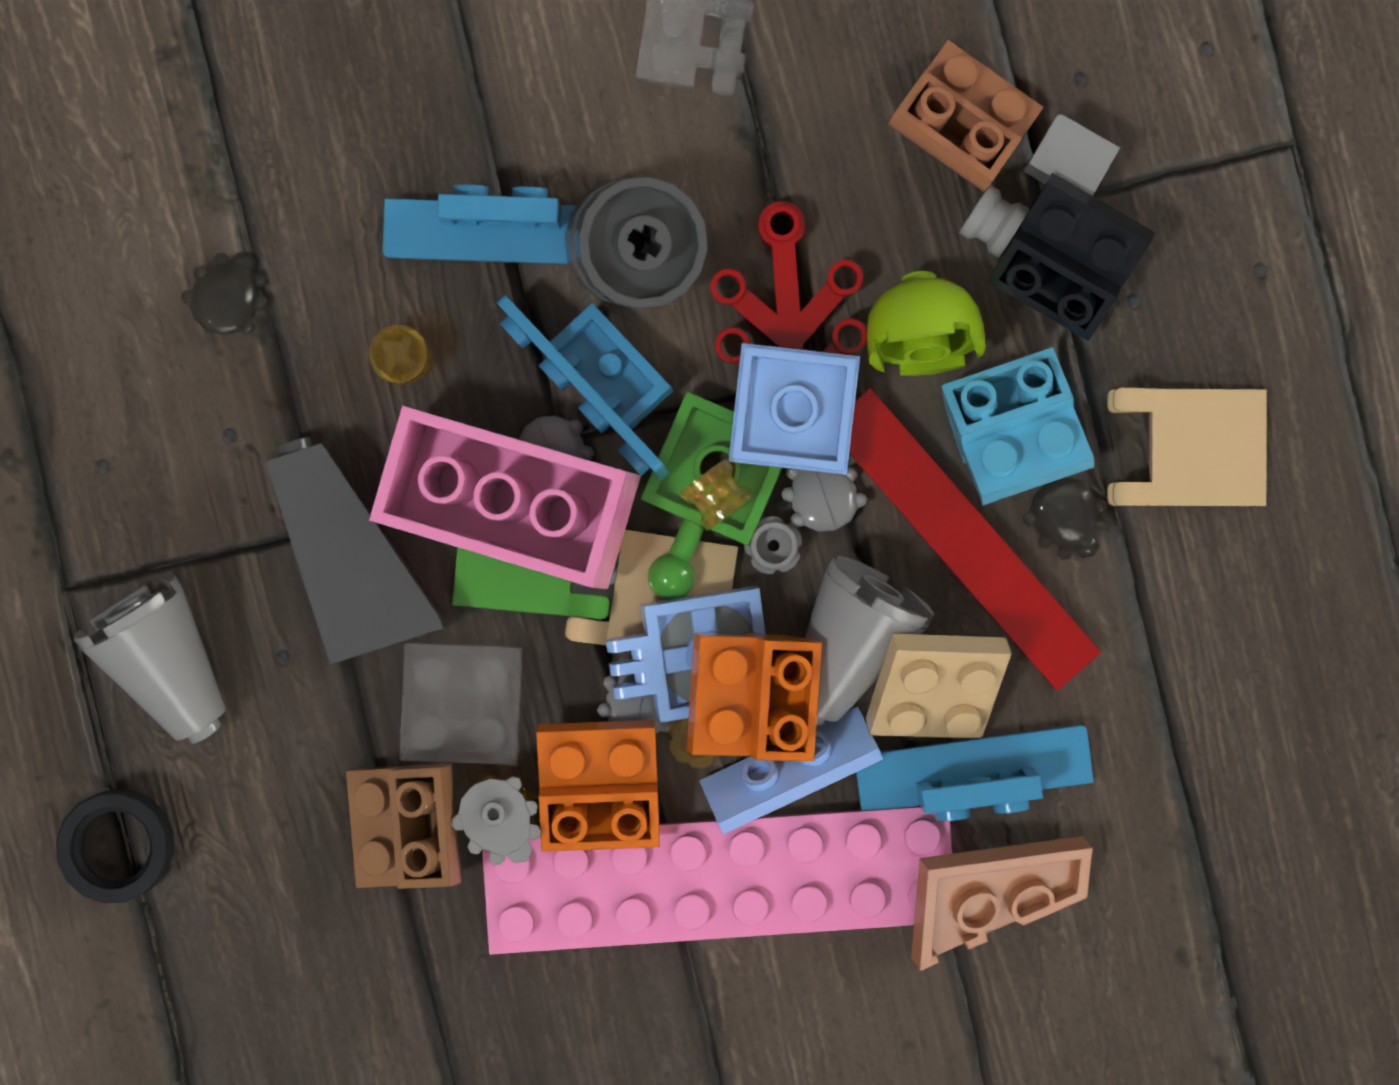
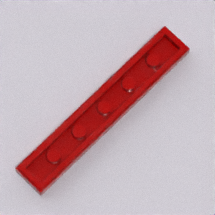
[849,388,1101,691]

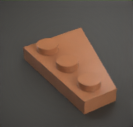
[911,836,1093,971]

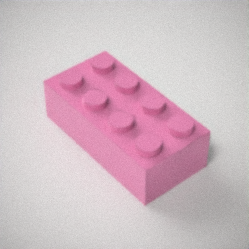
[369,406,641,589]

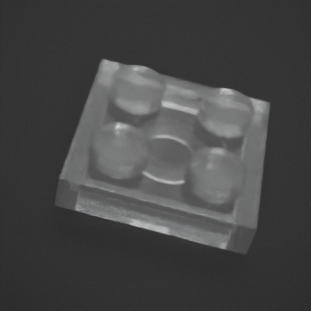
[399,642,523,765]

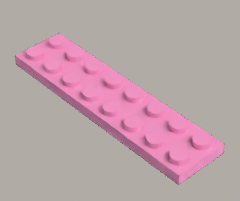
[482,806,952,955]

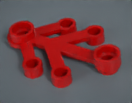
[710,201,867,367]

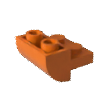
[686,632,822,762]
[536,720,660,852]

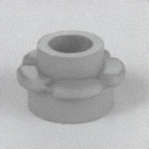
[744,516,802,574]

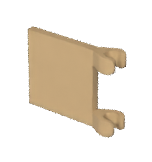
[1107,388,1267,506]
[565,530,738,645]

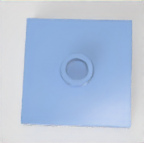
[728,343,860,475]

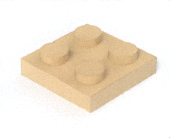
[865,633,1011,738]

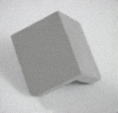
[1023,114,1120,196]

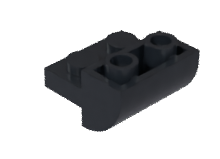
[987,173,1155,341]

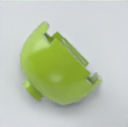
[867,271,986,376]

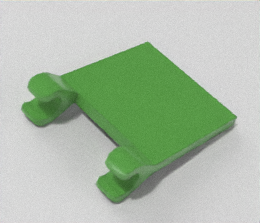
[452,547,612,619]

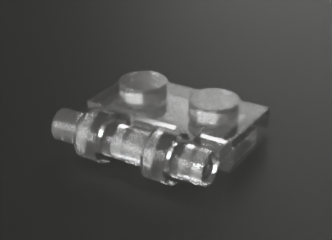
[635,0,754,96]

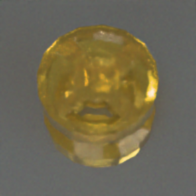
[369,325,431,385]
[679,459,754,531]

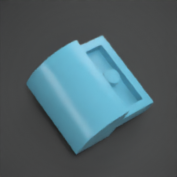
[941,347,1094,505]

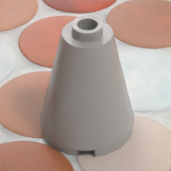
[804,556,934,725]
[74,574,226,744]

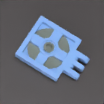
[606,586,765,723]

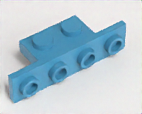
[383,184,576,265]
[496,295,673,481]
[856,725,1094,821]

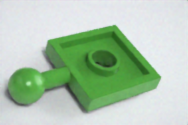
[640,392,782,600]

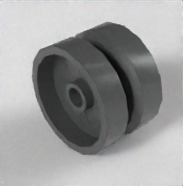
[564,176,708,309]

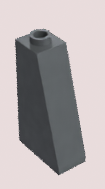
[265,436,447,665]

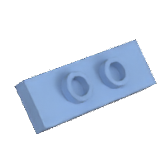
[699,706,883,835]

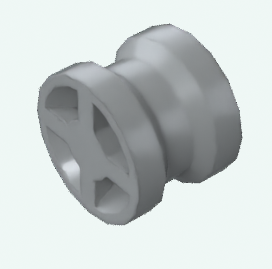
[959,184,1030,258]

